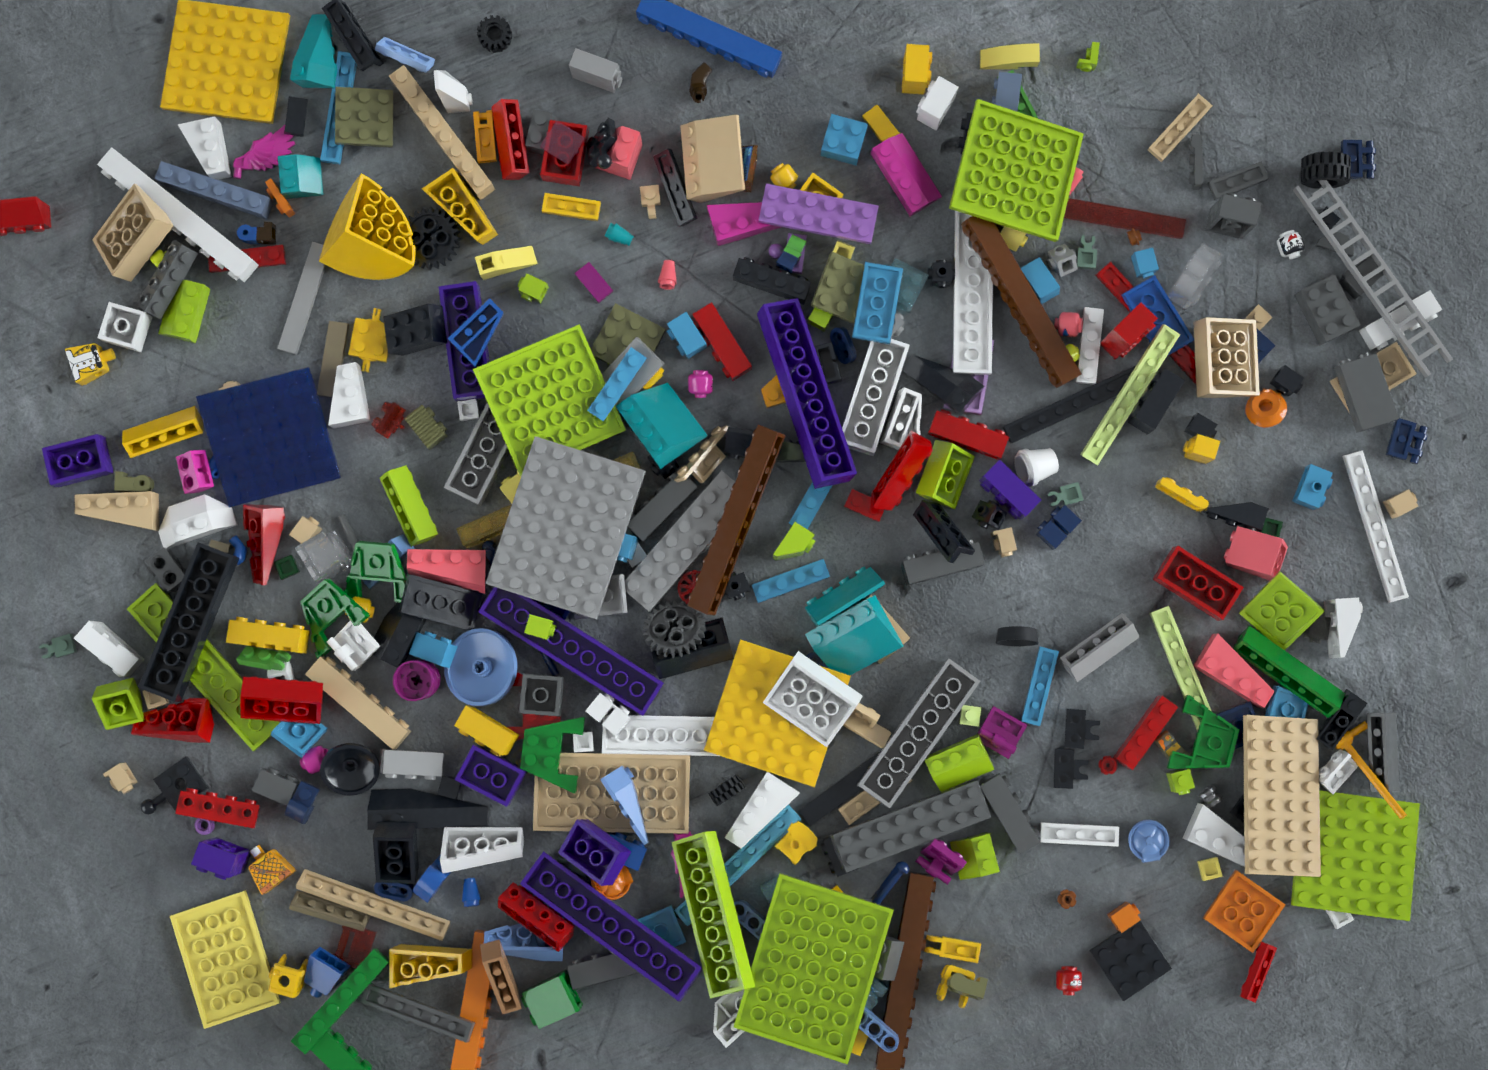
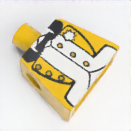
[65,343,116,386]

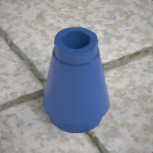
[462,878,481,907]

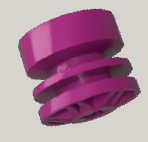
[393,659,441,701]

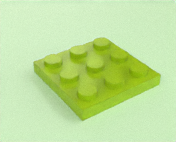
[1239,571,1324,650]

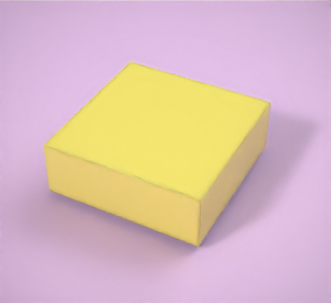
[1197,857,1222,881]

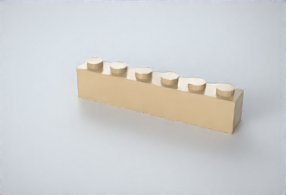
[305,656,411,749]

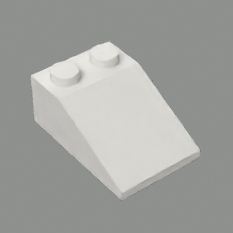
[1324,598,1363,658]

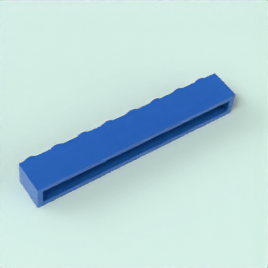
[636,0,782,78]

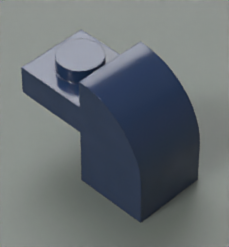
[285,781,320,824]

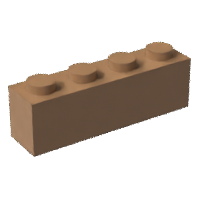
[480,939,522,1014]

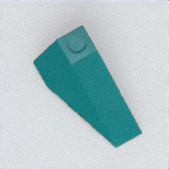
[290,14,337,88]

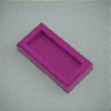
[574,262,613,303]

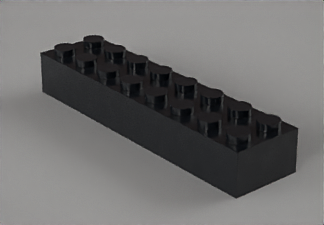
[138,542,239,702]

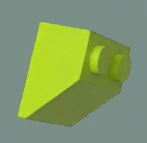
[91,677,144,730]
[950,832,1000,880]

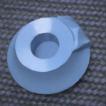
[1128,820,1169,863]

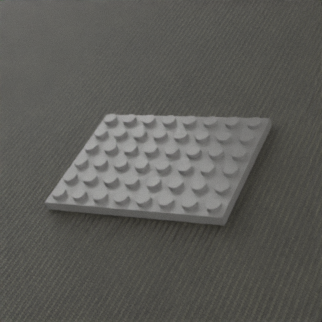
[485,436,646,620]

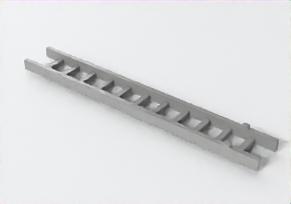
[1293,180,1453,378]

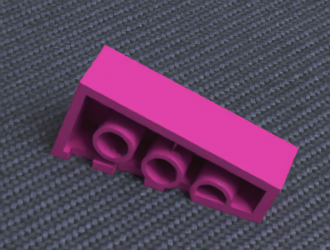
[707,202,781,246]

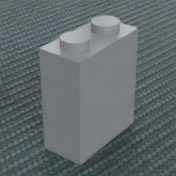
[569,48,622,93]

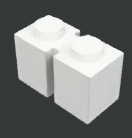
[585,693,631,736]

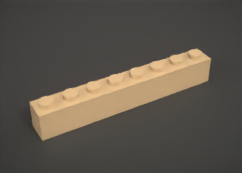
[389,65,495,200]

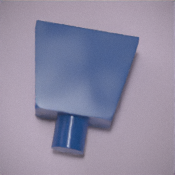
[304,947,350,998]

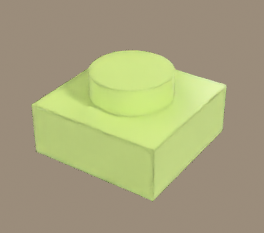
[959,705,981,727]

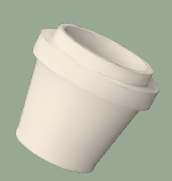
[1014,448,1059,487]

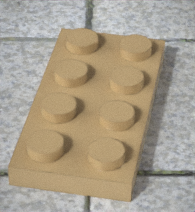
[1330,342,1417,412]

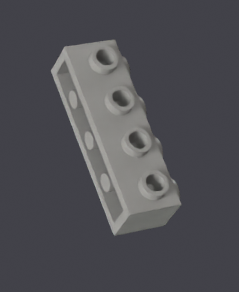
[1060,613,1139,682]

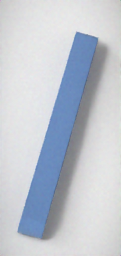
[734,900,899,1052]

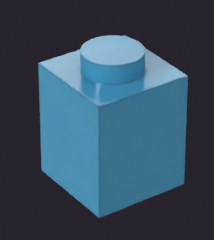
[1131,248,1159,279]

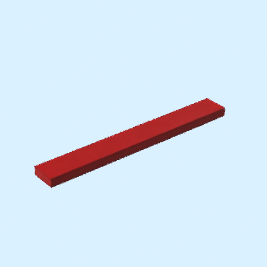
[1096,262,1196,384]

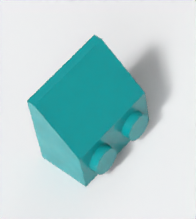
[278,154,324,199]

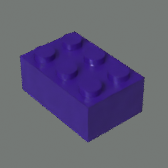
[42,434,114,488]
[979,460,1041,520]
[455,744,527,807]
[558,819,631,886]
[191,837,251,880]

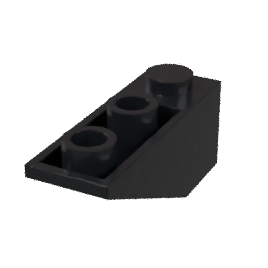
[1203,502,1269,532]
[1316,689,1367,750]

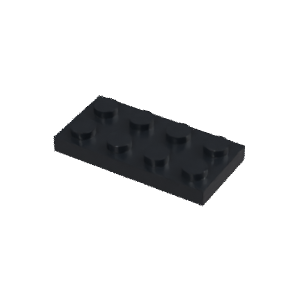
[398,574,482,630]

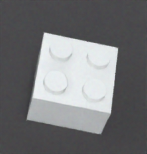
[916,76,959,130]
[97,302,152,352]

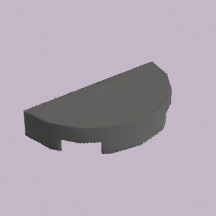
[1315,232,1354,257]

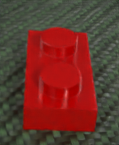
[844,489,884,522]

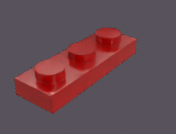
[1240,941,1277,1003]

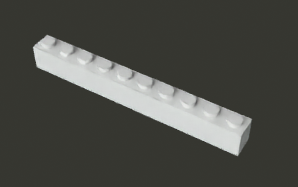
[97,147,259,282]

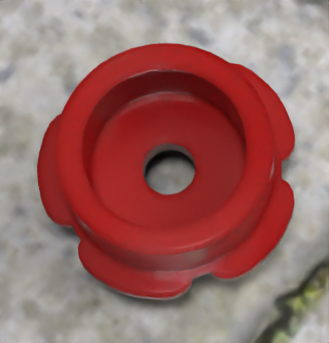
[1098,756,1118,775]

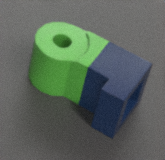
[776,235,807,274]

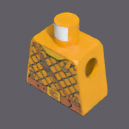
[248,845,297,895]

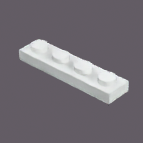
[1076,307,1104,385]
[1039,822,1119,846]

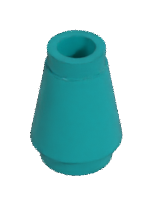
[605,223,634,246]

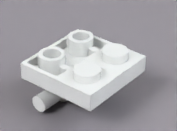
[327,620,380,671]

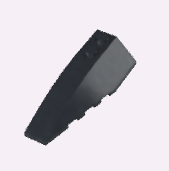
[724,427,806,463]
[373,580,443,668]
[367,788,488,830]

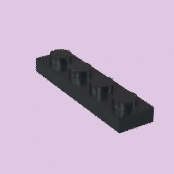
[653,148,698,226]

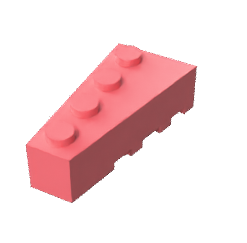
[407,549,486,594]
[1193,633,1275,708]

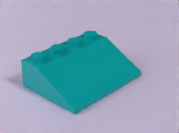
[616,383,708,469]
[805,566,885,628]
[805,595,903,675]

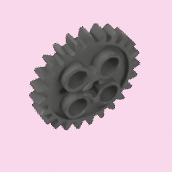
[643,600,706,658]

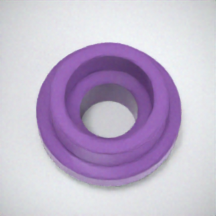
[195,818,215,835]

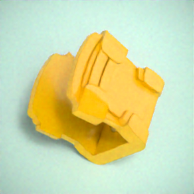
[774,821,818,865]
[268,954,308,998]
[936,965,975,1008]

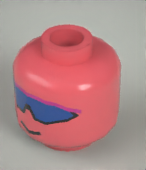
[1054,312,1083,337]

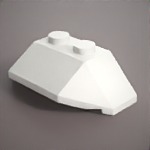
[158,494,238,549]
[713,990,744,1048]

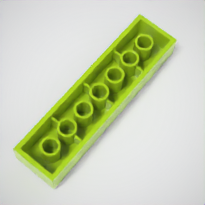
[671,831,755,999]

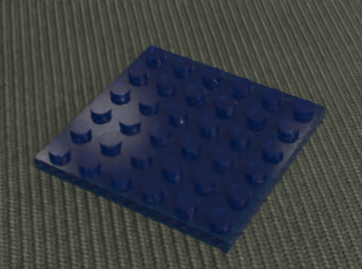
[196,367,341,507]

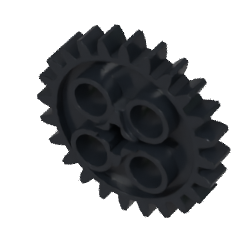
[408,207,461,270]

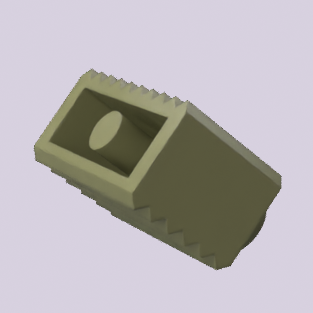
[404,405,448,450]

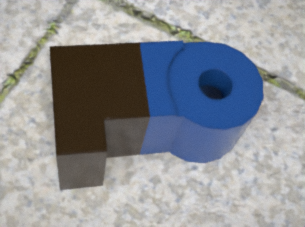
[237,222,276,245]

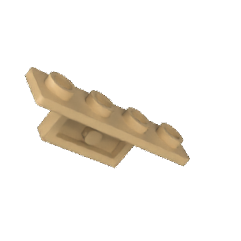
[674,425,728,483]
[843,703,891,748]

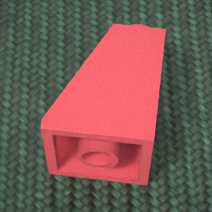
[596,126,643,180]
[1224,526,1288,581]

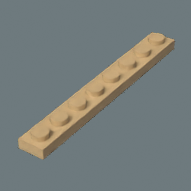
[296,869,450,941]

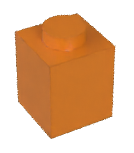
[1107,901,1141,933]

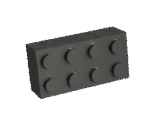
[901,540,985,586]

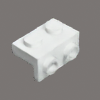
[1318,749,1358,794]

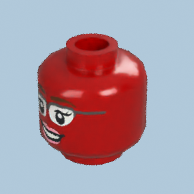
[1056,966,1082,995]

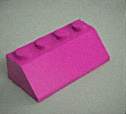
[870,133,942,217]

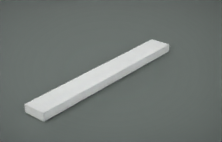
[1342,450,1409,603]

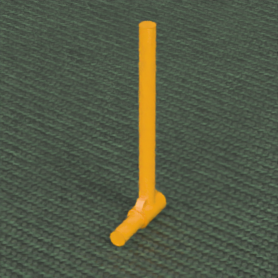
[1335,721,1407,820]

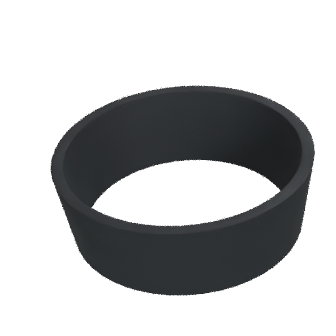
[996,626,1039,647]

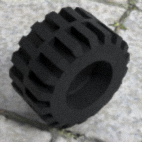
[1301,151,1351,189]

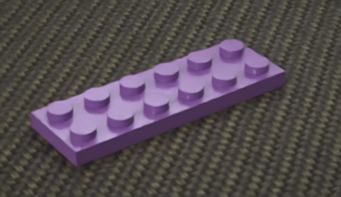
[759,184,879,244]

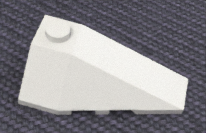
[434,70,473,113]

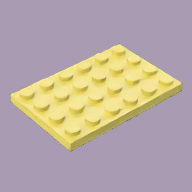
[170,890,281,1029]

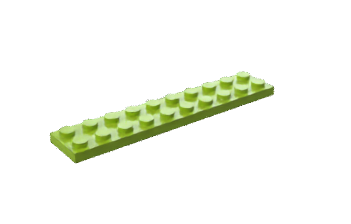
[127,583,281,751]

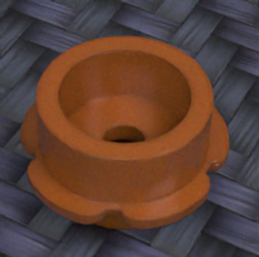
[1127,228,1142,246]
[1057,889,1077,909]

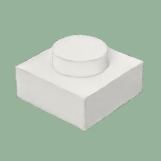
[457,399,480,421]
[573,732,594,752]

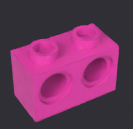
[176,450,214,494]

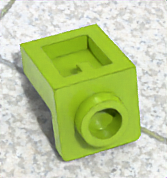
[1076,42,1100,72]

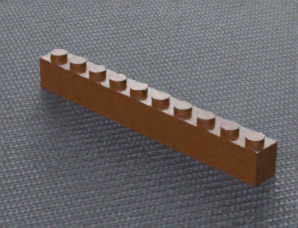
[961,216,1081,388]
[687,425,786,616]
[875,871,936,1070]

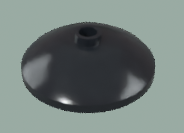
[320,743,380,796]

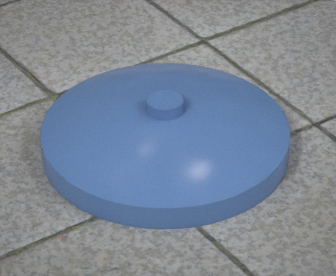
[444,628,517,706]

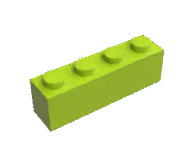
[380,465,438,547]

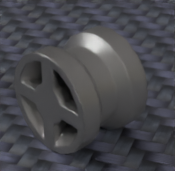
[1198,785,1223,808]

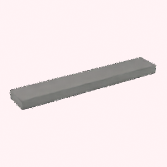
[277,242,326,355]

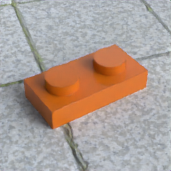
[265,178,295,218]

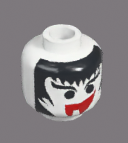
[1277,230,1305,260]

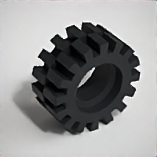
[477,15,512,53]
[708,774,745,806]

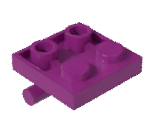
[977,706,1027,759]
[915,839,967,885]

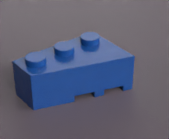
[448,298,504,368]

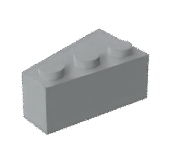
[379,748,443,780]

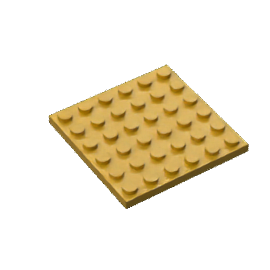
[160,0,290,124]
[704,639,851,787]

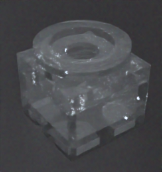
[295,529,352,583]

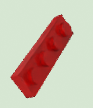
[208,245,286,273]

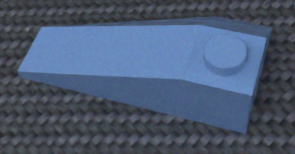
[600,765,649,845]

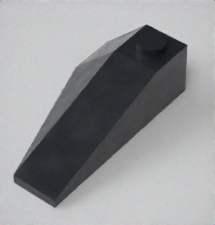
[902,355,985,416]

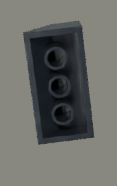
[652,617,734,680]

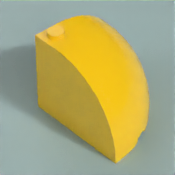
[319,173,415,280]

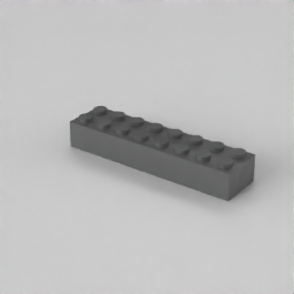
[829,780,991,873]

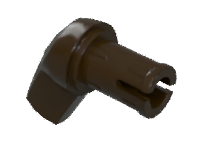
[689,62,712,103]

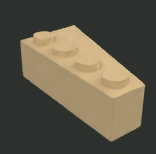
[75,491,159,531]

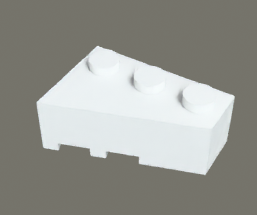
[178,116,232,180]

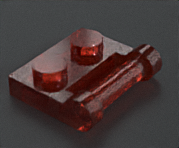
[333,925,377,968]

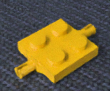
[348,308,388,373]

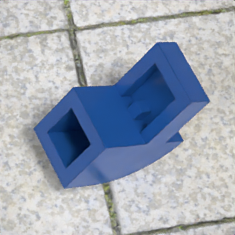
[412,854,451,903]

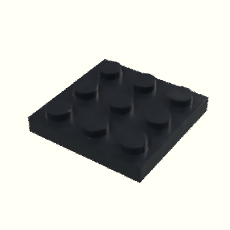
[1089,921,1172,1001]

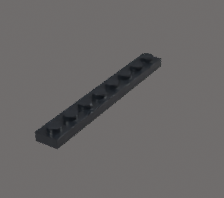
[1003,366,1136,444]

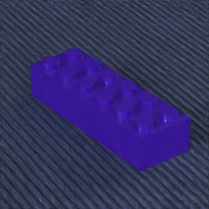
[438,281,490,402]

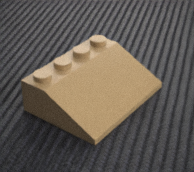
[681,115,745,203]
[92,184,174,282]
[1194,317,1260,398]

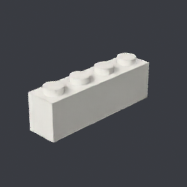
[1359,290,1442,350]

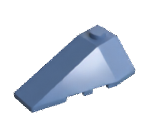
[484,915,564,961]

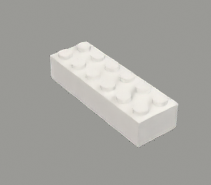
[842,339,910,456]

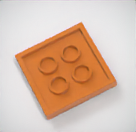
[1203,870,1286,953]

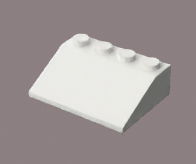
[763,651,862,747]

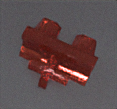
[371,402,406,439]

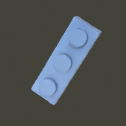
[375,37,435,73]

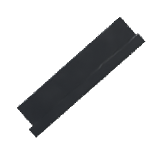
[322,0,384,71]
[913,500,975,563]

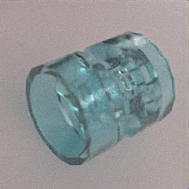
[865,977,889,1011]

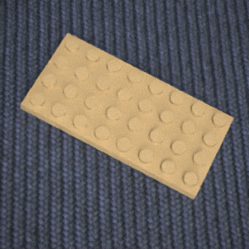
[1243,715,1321,877]
[533,753,690,834]

